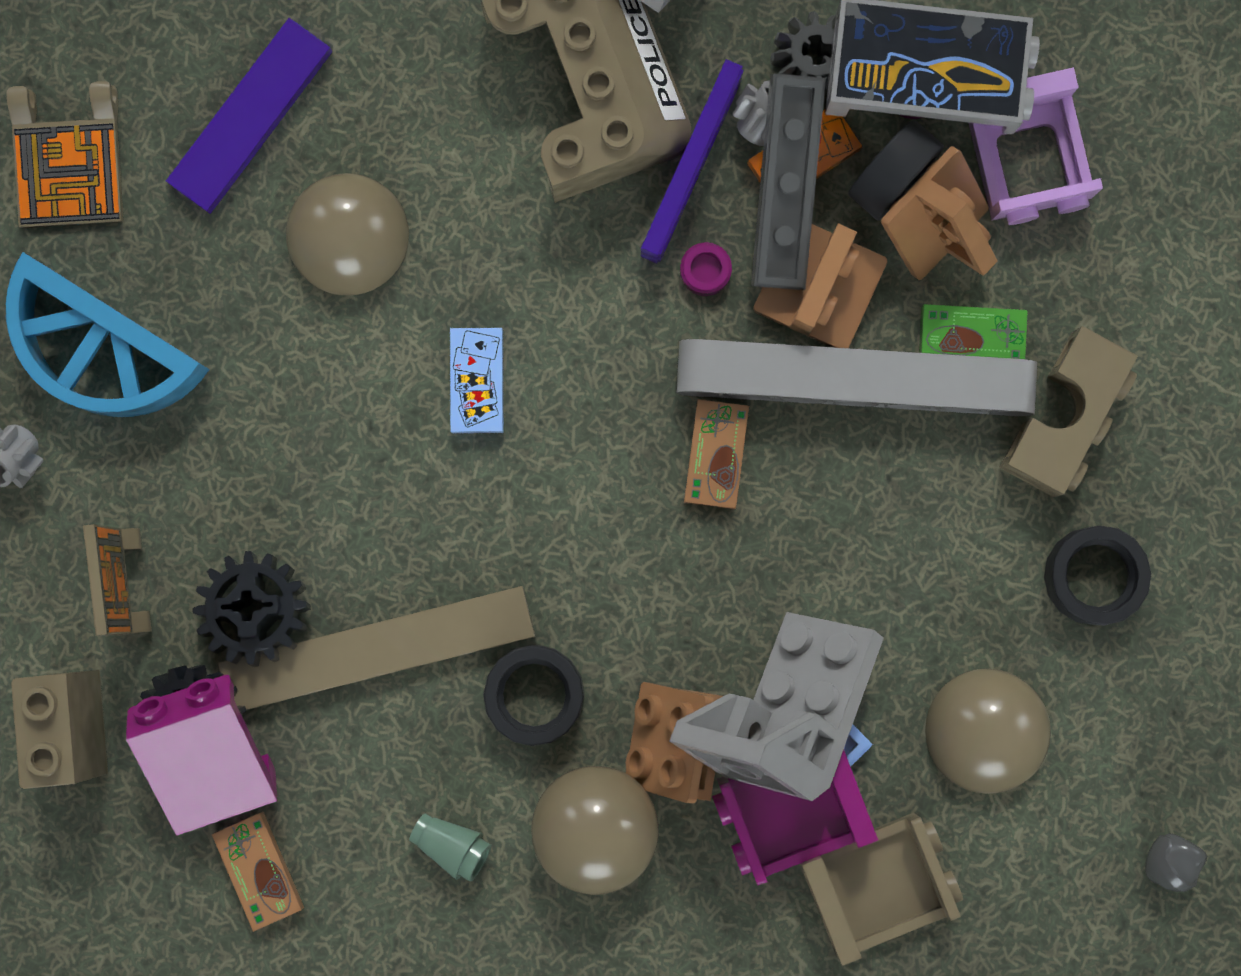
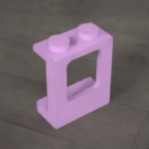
[968,67,1103,225]

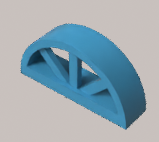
[6,252,210,417]

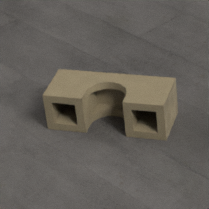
[999,326,1138,497]

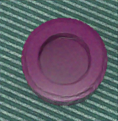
[680,242,732,296]

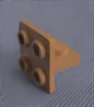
[881,146,998,280]
[753,223,887,348]
[626,682,723,803]

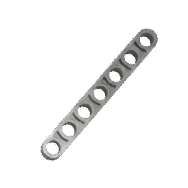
[676,339,1037,416]

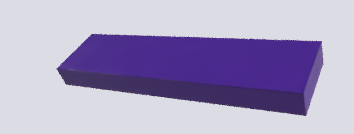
[166,18,332,214]
[641,59,744,264]

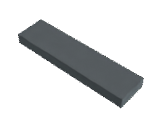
[751,74,826,290]

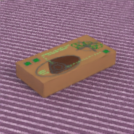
[684,399,749,510]
[212,811,304,932]

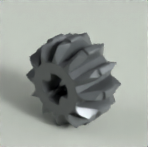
[770,11,836,91]

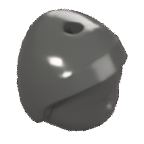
[1145,833,1207,892]

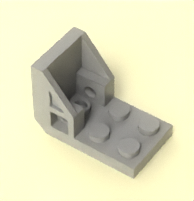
[669,612,884,801]

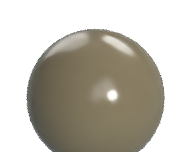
[286,173,409,296]
[925,669,1051,794]
[531,766,659,895]

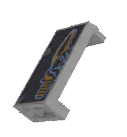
[825,0,1040,134]

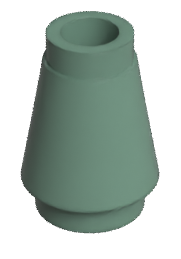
[409,813,492,882]

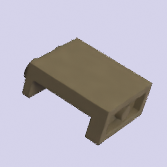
[11,670,108,789]
[800,813,963,966]

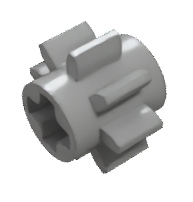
[733,81,770,146]
[0,425,43,488]

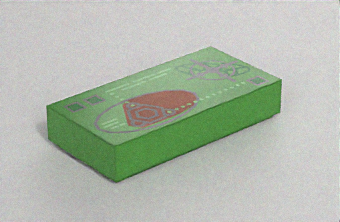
[919,304,1027,359]

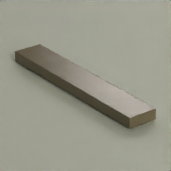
[218,586,536,710]

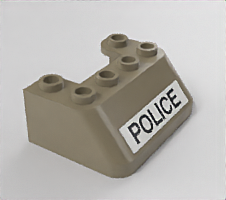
[480,0,691,203]

